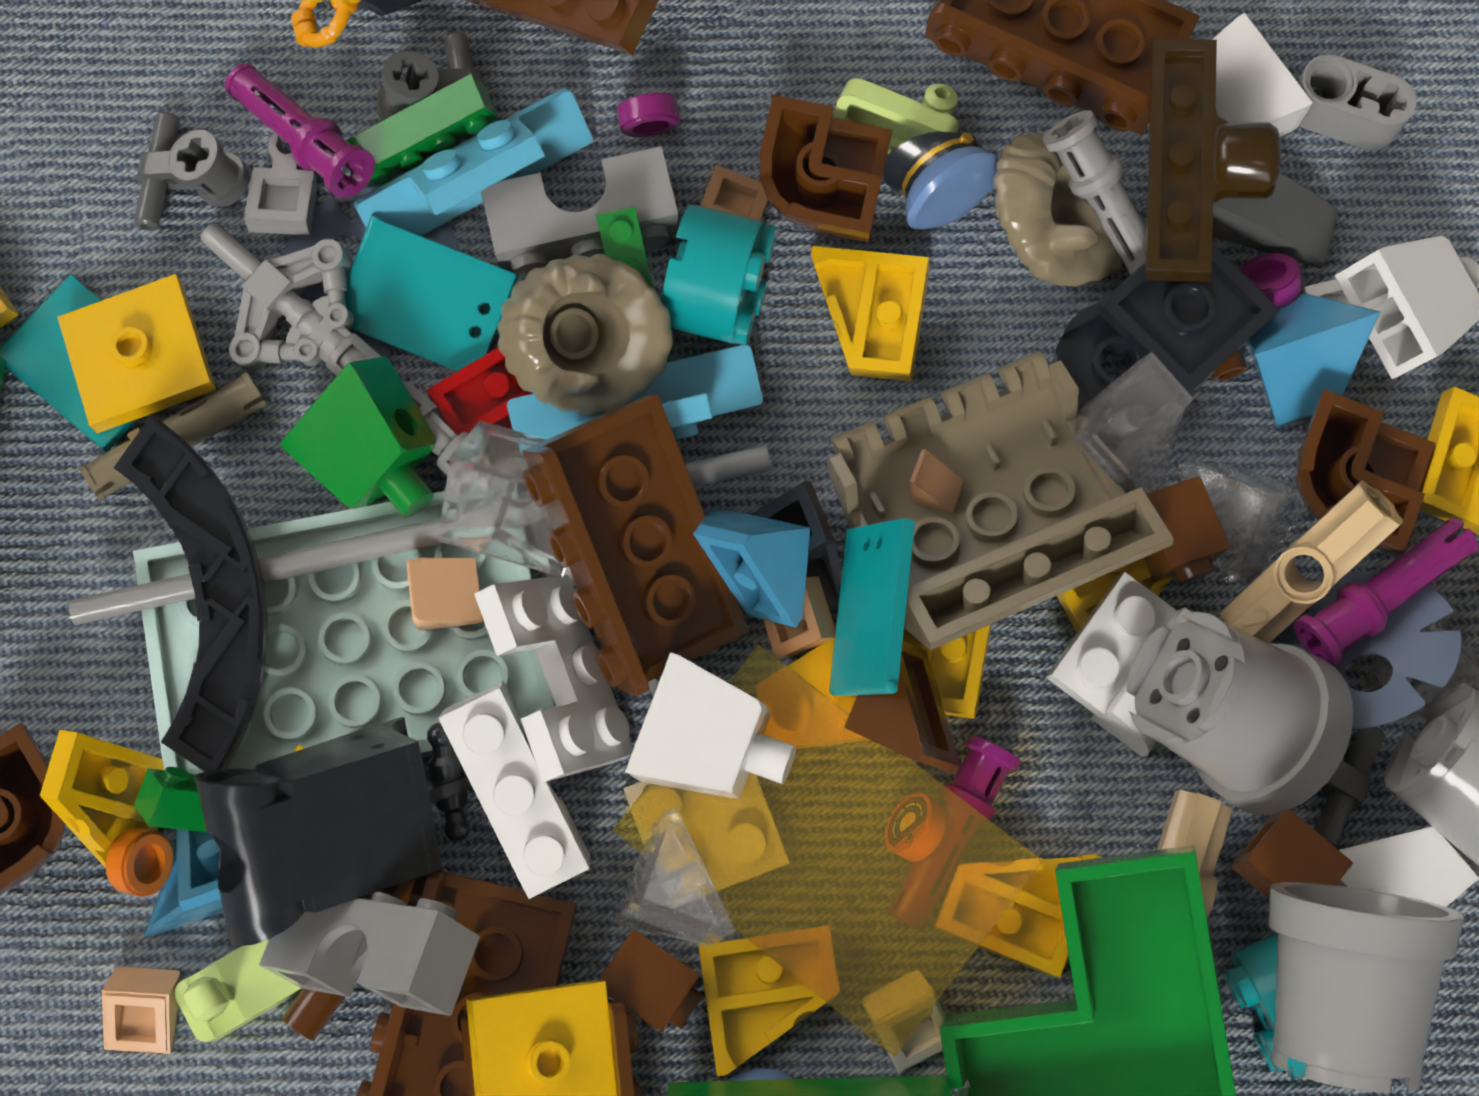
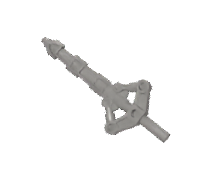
[200,223,498,492]

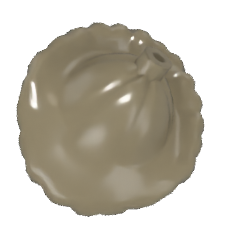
[993,133,1123,287]
[497,254,673,417]

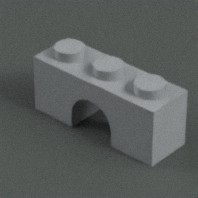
[481,146,679,278]
[259,892,480,1016]

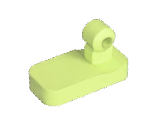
[833,78,959,154]
[174,939,303,1042]

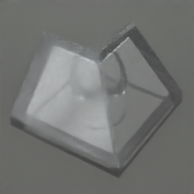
[438,420,566,578]

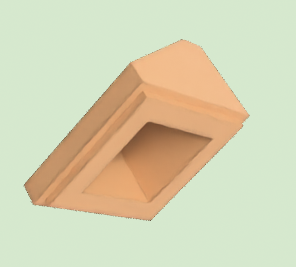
[406,558,484,631]
[102,967,181,1054]

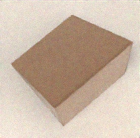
[909,449,965,514]

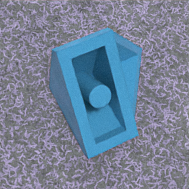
[1247,293,1381,428]
[693,507,810,628]
[143,829,223,939]

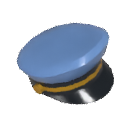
[883,131,999,229]

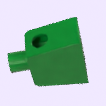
[279,356,436,518]

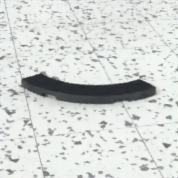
[113,414,268,772]

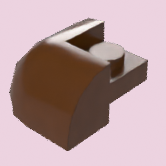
[759,95,893,242]
[1296,389,1435,556]
[0,723,66,896]

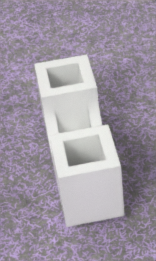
[438,681,590,899]

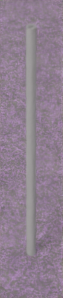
[68,445,771,626]

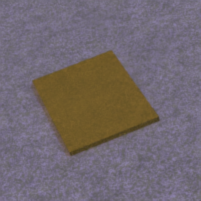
[613,645,1043,1057]

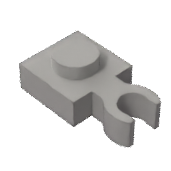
[244,133,318,236]

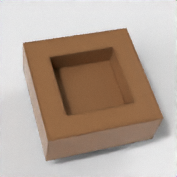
[700,165,768,220]
[763,576,836,659]

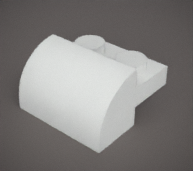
[1046,572,1191,757]

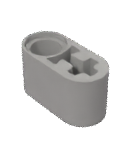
[1297,54,1417,151]

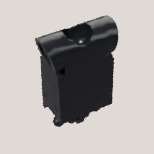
[194,717,472,946]

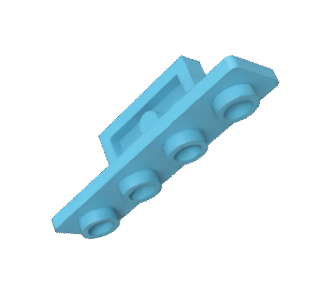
[354,88,593,236]
[507,345,763,461]

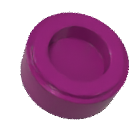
[617,93,680,137]
[1240,253,1303,308]

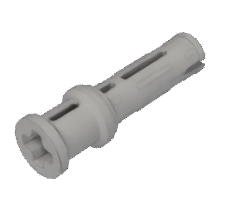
[1042,110,1146,275]

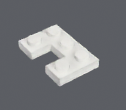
[474,575,634,782]

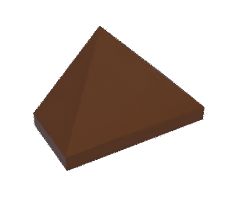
[844,641,961,772]

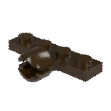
[1144,39,1281,282]

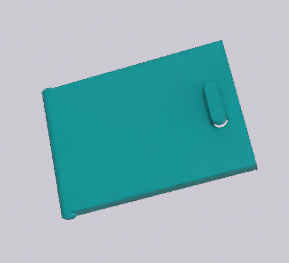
[344,215,519,371]
[0,274,138,453]
[829,518,915,697]

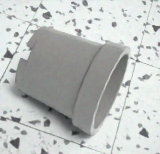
[1127,612,1353,815]
[1384,683,1479,877]
[1269,882,1464,1093]

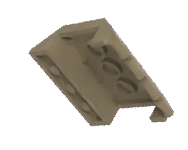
[827,351,1174,650]

